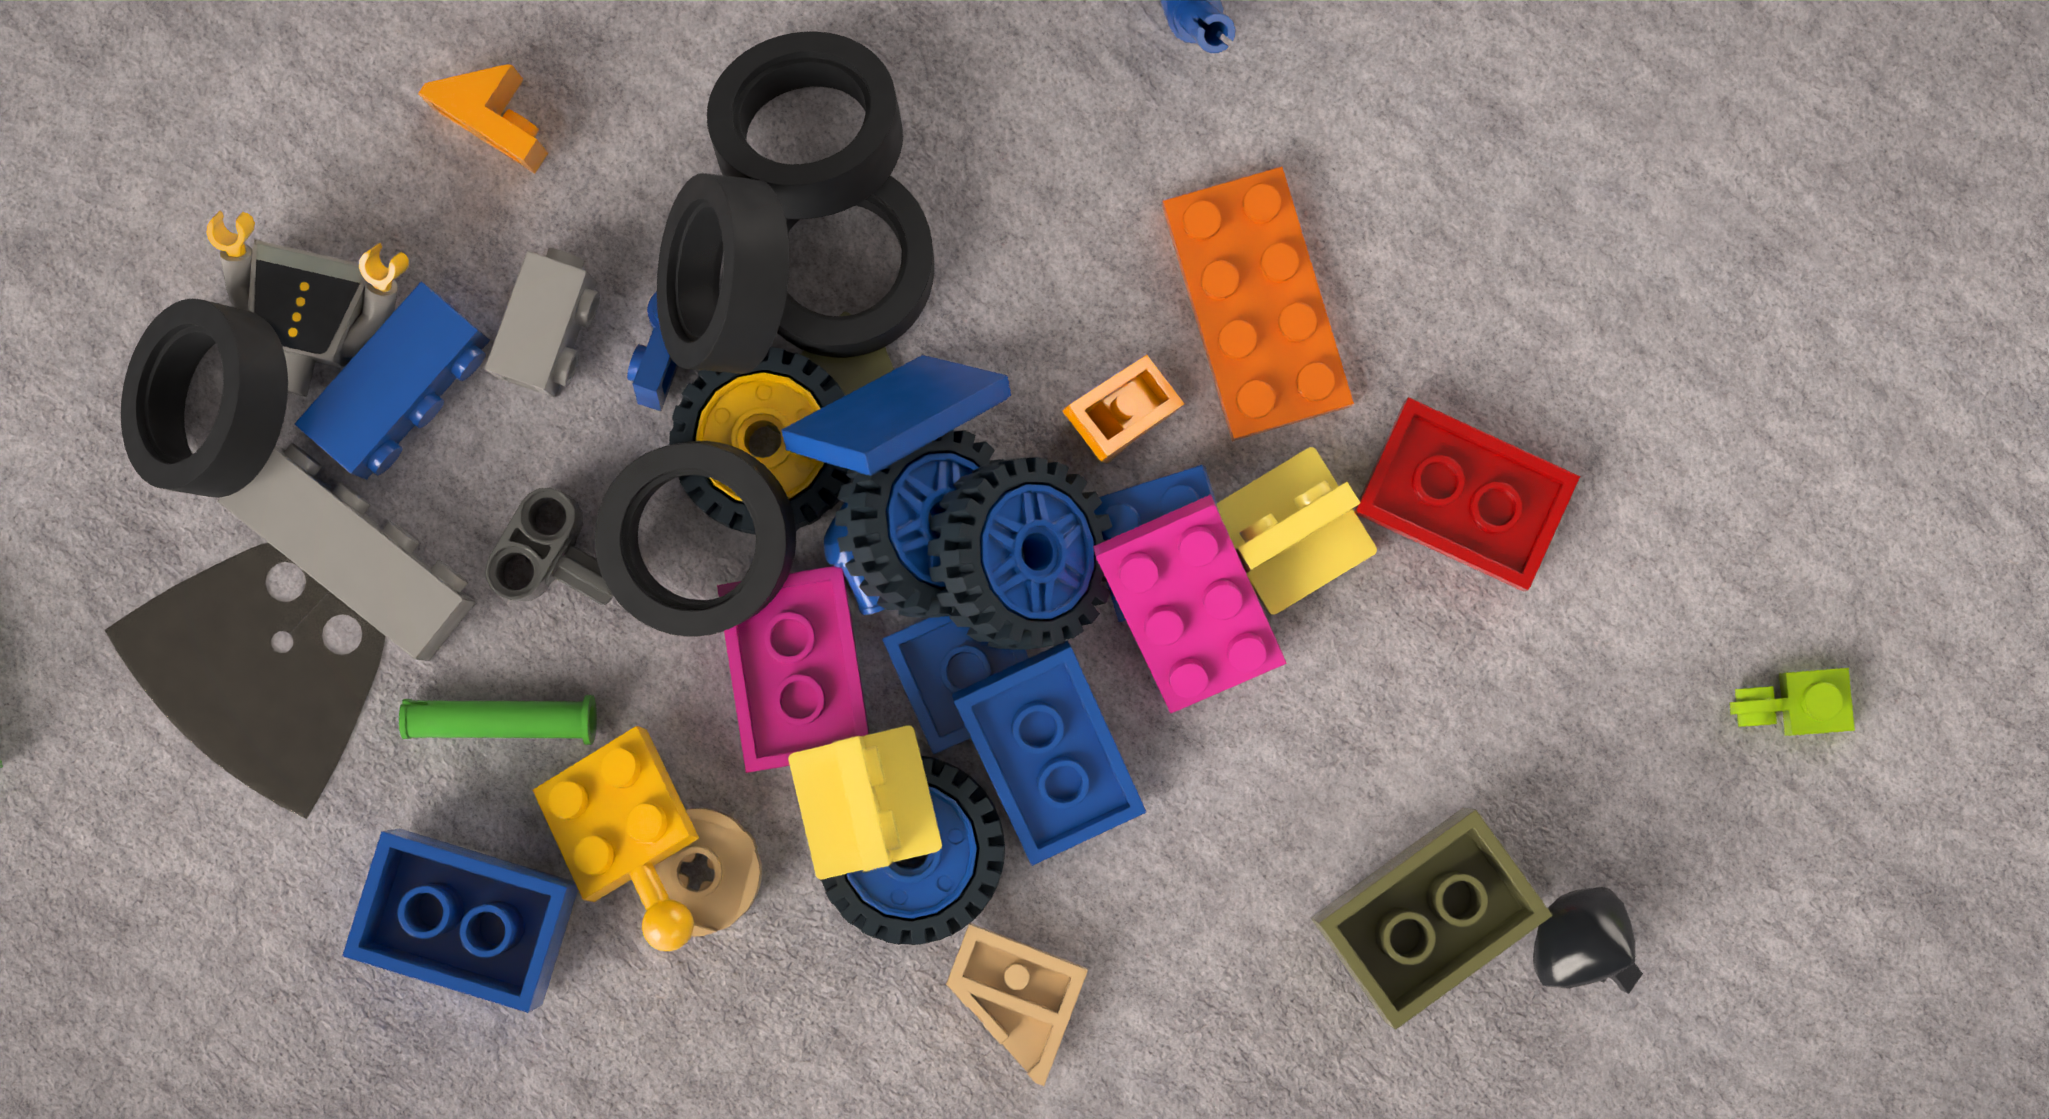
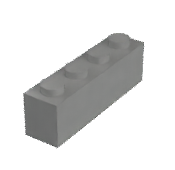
[217,443,476,661]

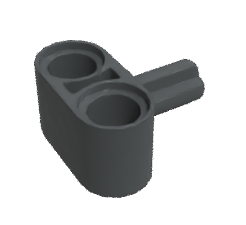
[485,488,614,605]

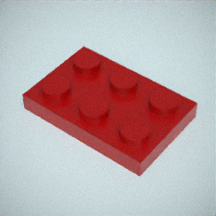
[1354,397,1581,592]

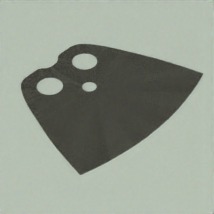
[105,542,385,819]

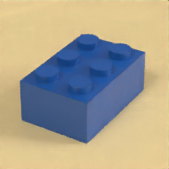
[342,828,578,1013]

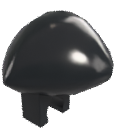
[1533,887,1643,994]

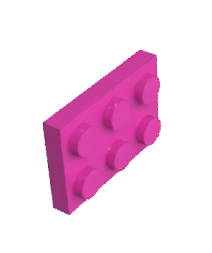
[1093,495,1287,713]
[717,566,870,773]

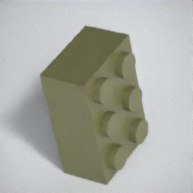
[1310,807,1553,1030]

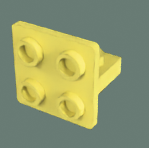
[1217,447,1377,615]
[789,725,942,879]

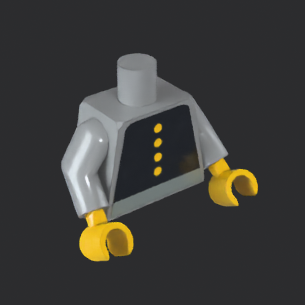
[206,211,409,397]

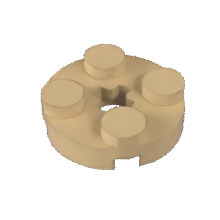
[633,808,762,937]

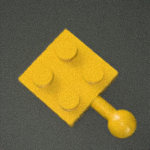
[532,726,699,951]

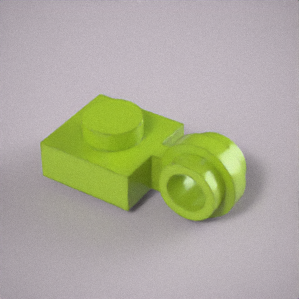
[1729,668,1855,736]

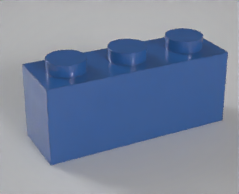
[294,281,490,480]

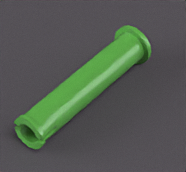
[399,695,597,745]

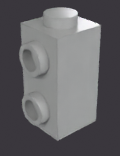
[484,248,600,398]

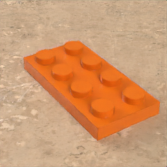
[1162,167,1354,441]

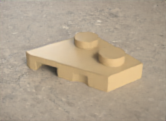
[946,923,1088,1086]

